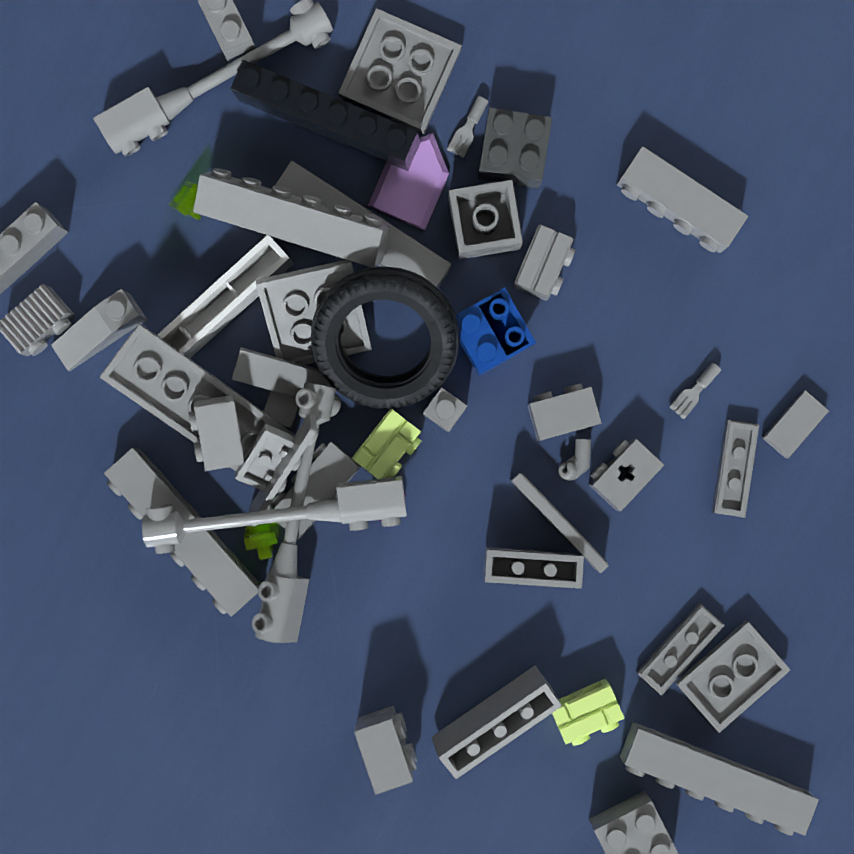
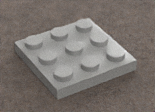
[338,8,462,134]
[256,260,372,365]

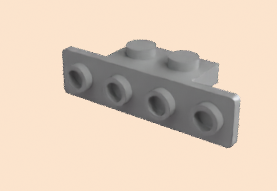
[235,413,319,527]

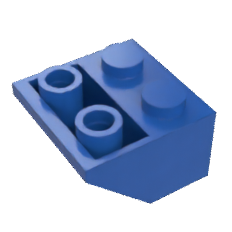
[456,287,536,377]

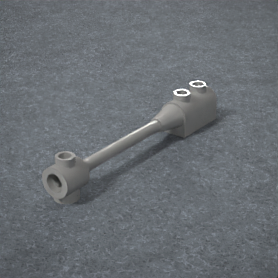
[93,0,333,157]
[252,383,341,643]
[142,476,407,554]

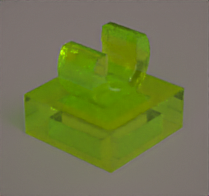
[169,180,201,220]
[243,522,279,560]

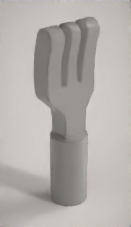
[447,96,488,158]
[669,362,721,419]

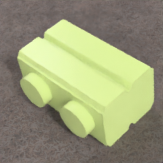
[352,408,422,479]
[552,679,625,746]

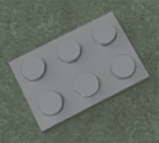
[675,620,790,733]

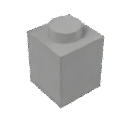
[423,387,467,433]

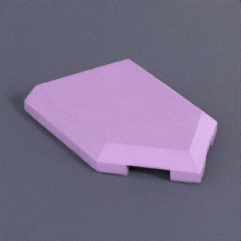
[368,133,449,231]

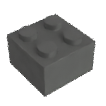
[478,107,552,189]

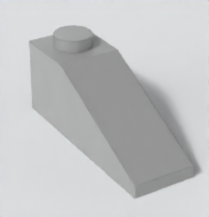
[51,289,148,371]

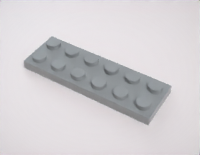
[100,323,295,471]

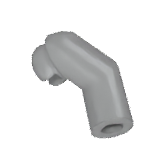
[558,439,591,481]

